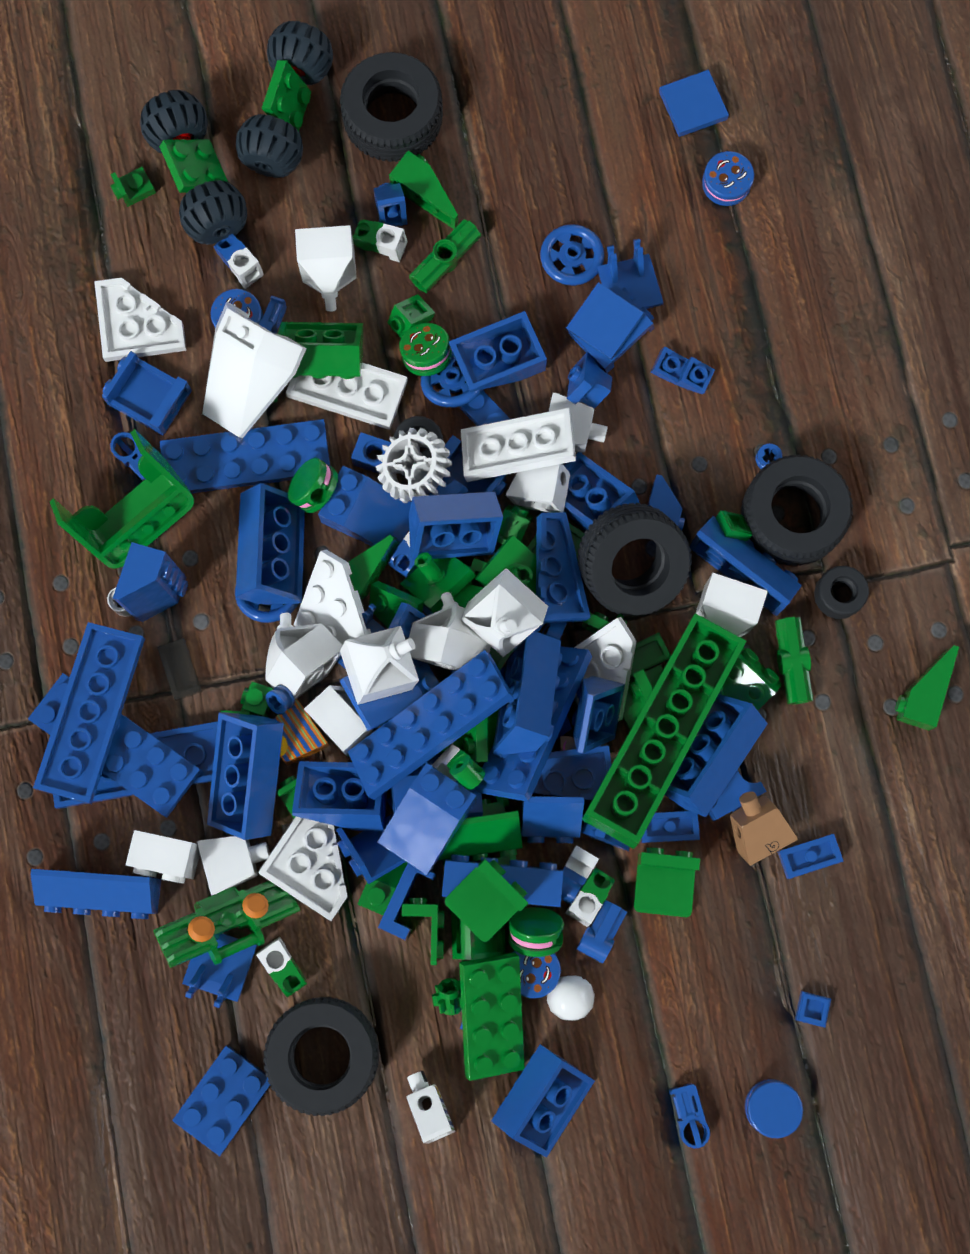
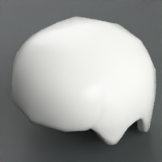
[547,975,595,1021]

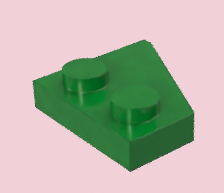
[369,581,424,640]

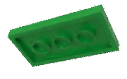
[459,953,525,1081]

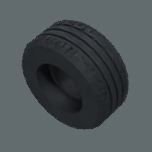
[340,52,443,162]
[741,455,853,566]
[578,503,692,617]
[263,997,379,1116]

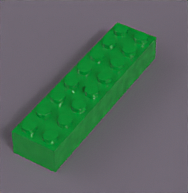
[582,613,746,849]

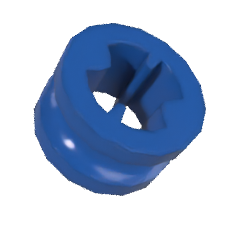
[755,444,782,469]
[266,685,295,714]

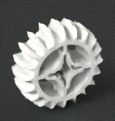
[376,428,452,503]

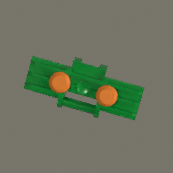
[153,881,300,968]

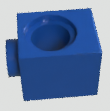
[351,432,392,474]

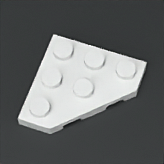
[94,278,187,362]
[294,550,371,645]
[574,617,637,722]
[258,817,347,921]

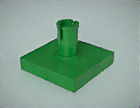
[475,535,536,595]
[400,552,476,613]

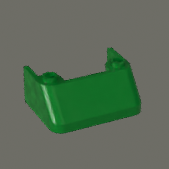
[49,429,194,569]

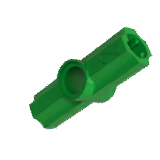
[409,219,481,293]
[775,617,813,705]

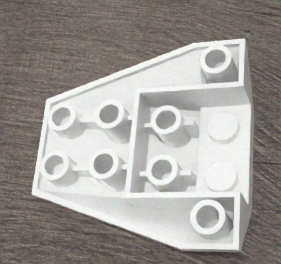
[202,302,307,438]

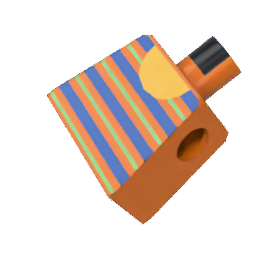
[273,698,330,765]

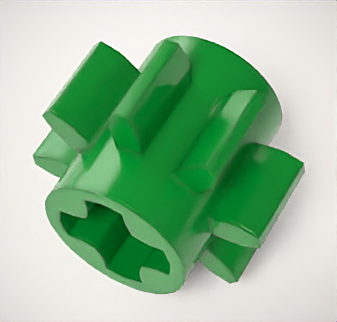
[432,978,462,1015]

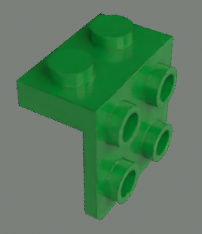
[719,647,782,711]
[634,847,700,917]
[445,858,528,942]
[402,898,445,965]

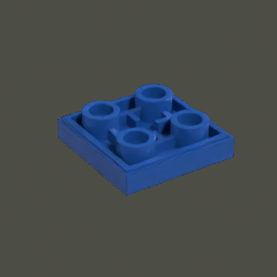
[659,70,729,137]
[566,282,644,360]

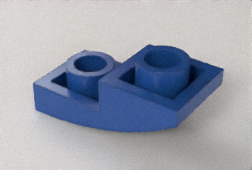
[650,347,715,394]

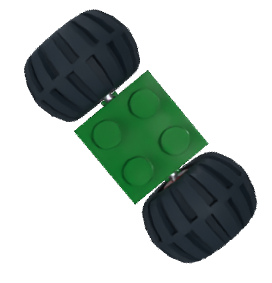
[236,21,333,178]
[140,90,247,245]

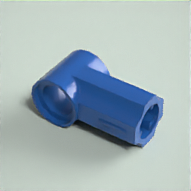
[577,900,627,964]

